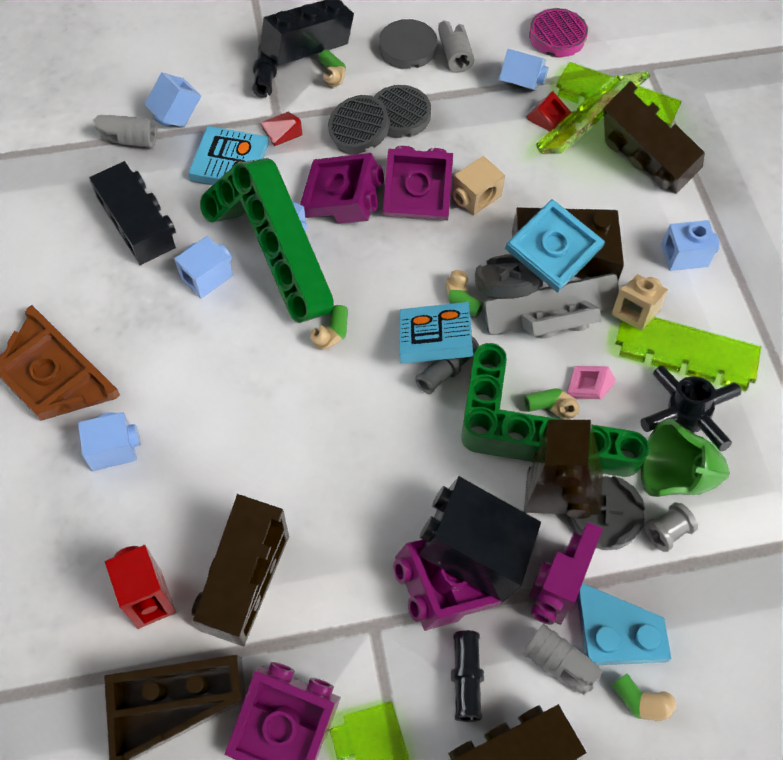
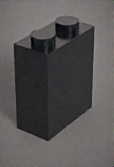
[418,476,541,602]

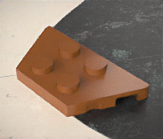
[0,305,120,421]

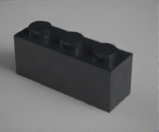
[260,0,354,66]
[89,161,176,265]

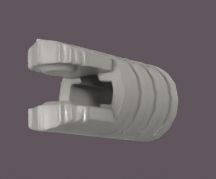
[438,20,475,72]
[93,114,157,148]
[522,623,602,695]

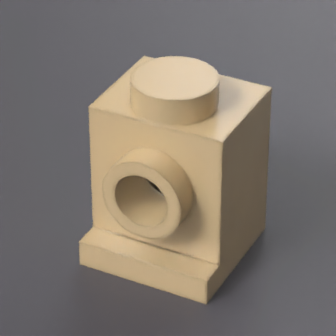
[611,274,668,331]

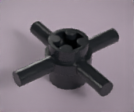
[640,365,741,451]

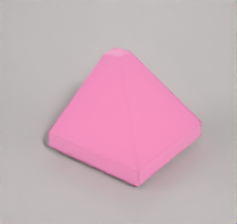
[567,366,616,399]

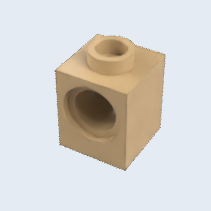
[452,156,505,216]

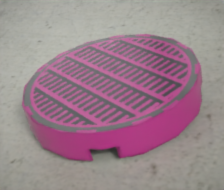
[529,8,588,57]

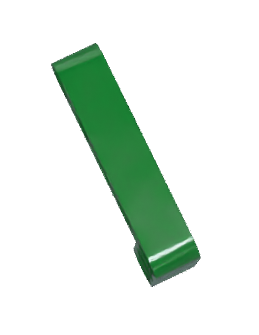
[200,158,334,323]
[461,343,650,477]

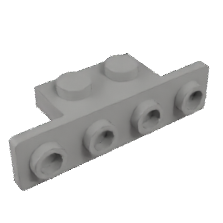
[483,273,619,339]

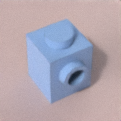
[499,49,549,90]
[145,72,201,127]
[661,220,719,271]
[174,236,233,299]
[78,412,141,471]

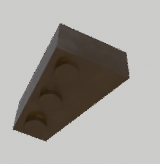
[603,80,705,194]
[512,207,624,280]
[524,420,603,519]
[191,494,289,647]
[104,655,246,760]
[448,704,587,760]

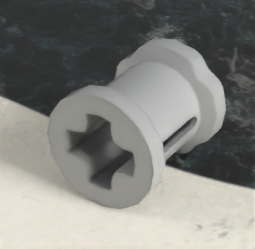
[644,502,698,552]

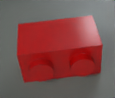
[104,545,177,629]

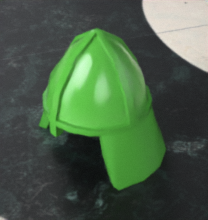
[641,419,730,497]

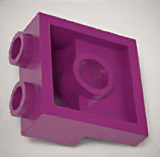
[383,146,453,220]
[300,153,384,224]
[529,522,603,625]
[393,539,502,631]
[224,662,341,760]

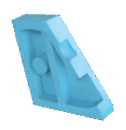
[577,584,672,665]

